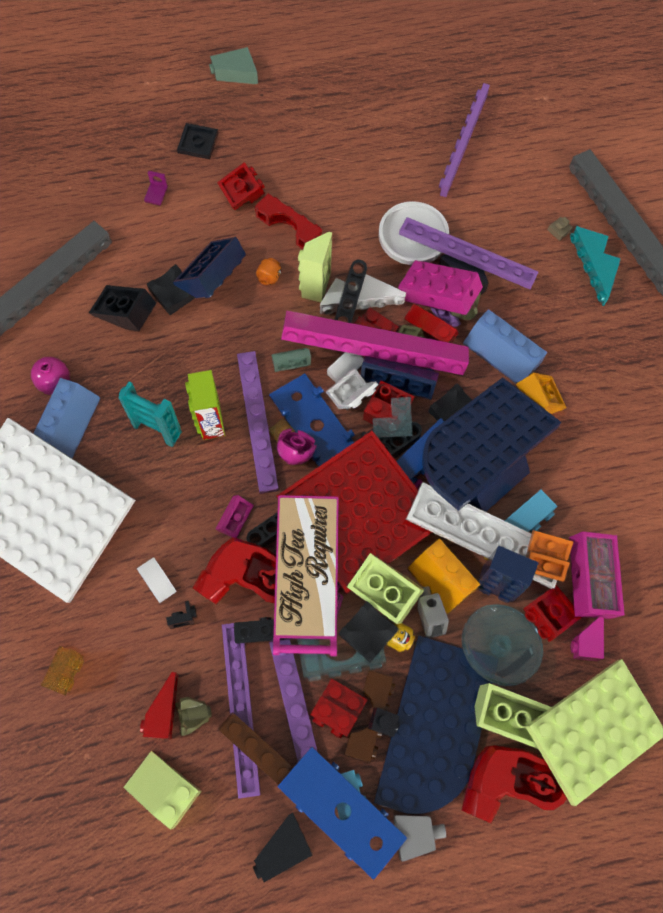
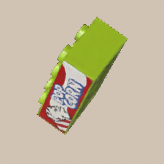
[185,370,225,440]

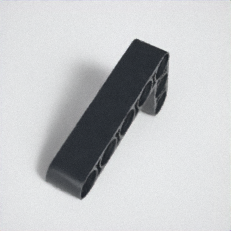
[334,259,367,323]

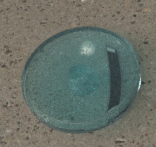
[462,604,543,686]

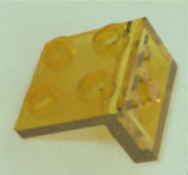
[41,646,84,696]

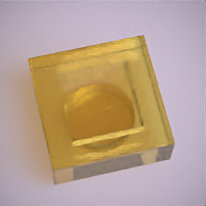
[269,418,295,442]

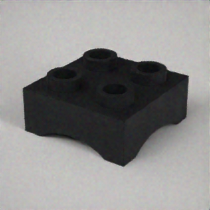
[147,264,195,315]
[428,384,472,421]
[339,601,399,663]

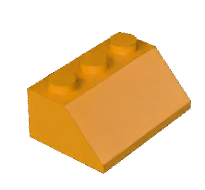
[407,539,480,614]

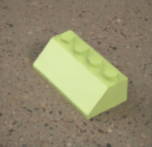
[298,232,332,302]
[475,683,551,749]

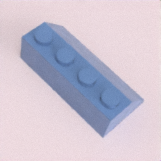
[463,309,547,384]
[34,378,100,458]

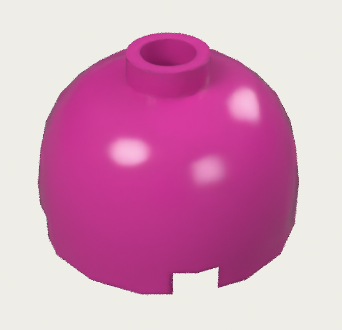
[31,357,70,395]
[277,429,316,465]

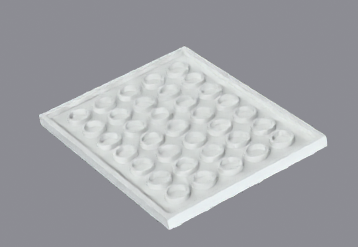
[0,418,136,603]

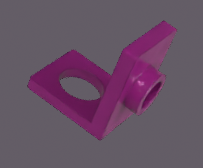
[144,171,168,206]

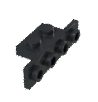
[234,617,290,644]

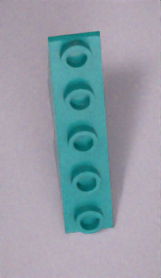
[570,226,621,306]

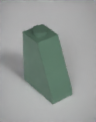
[209,47,258,84]

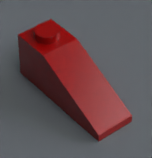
[404,304,459,343]
[140,672,179,740]

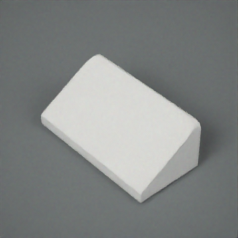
[327,352,364,383]

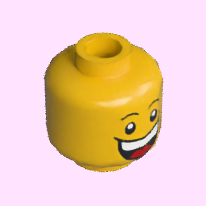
[386,622,415,652]

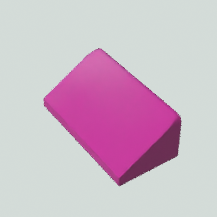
[216,495,254,538]

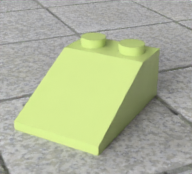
[347,553,425,624]
[123,751,201,830]

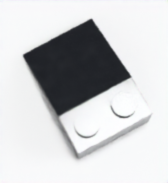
[89,285,156,331]

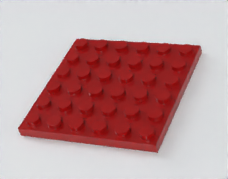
[276,431,433,595]

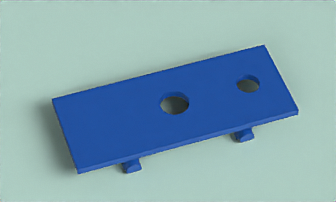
[269,374,355,467]
[277,747,407,880]

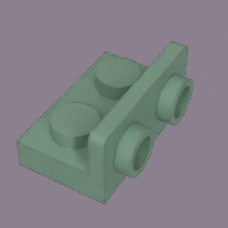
[271,348,311,372]

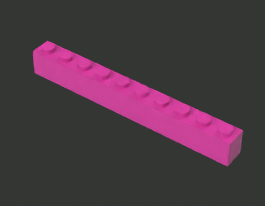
[281,311,469,375]

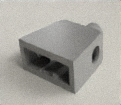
[417,586,449,639]
[393,815,447,861]

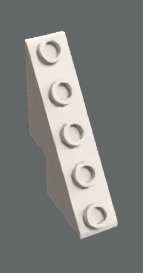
[320,274,406,315]

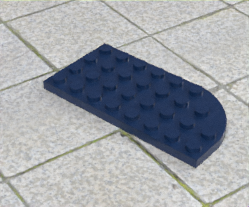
[422,377,561,511]
[373,635,498,814]

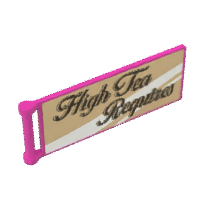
[273,495,338,656]

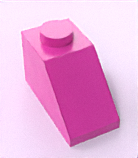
[571,617,604,661]

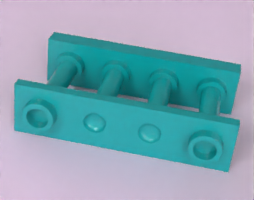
[118,381,182,447]

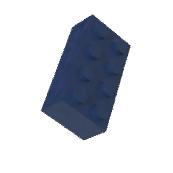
[477,545,539,603]

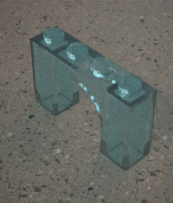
[297,639,386,682]

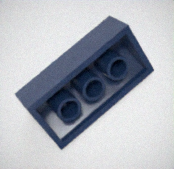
[173,237,246,298]
[361,356,439,400]
[469,456,530,512]

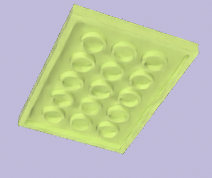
[525,659,663,806]

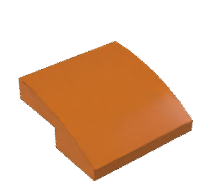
[526,530,573,582]

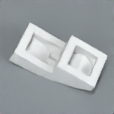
[137,557,177,603]

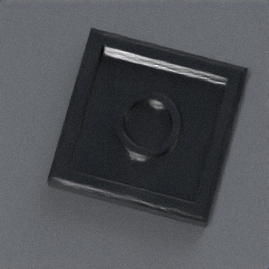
[177,123,218,159]

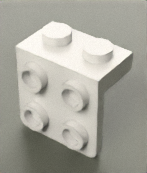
[326,369,378,409]

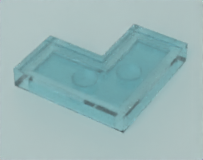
[373,397,412,438]

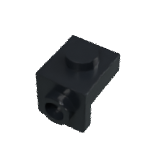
[368,708,399,737]

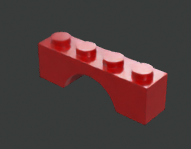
[255,193,322,249]

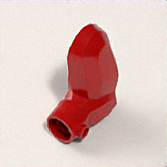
[192,537,276,605]
[461,745,567,824]

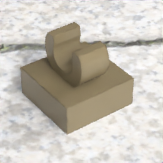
[547,217,573,241]

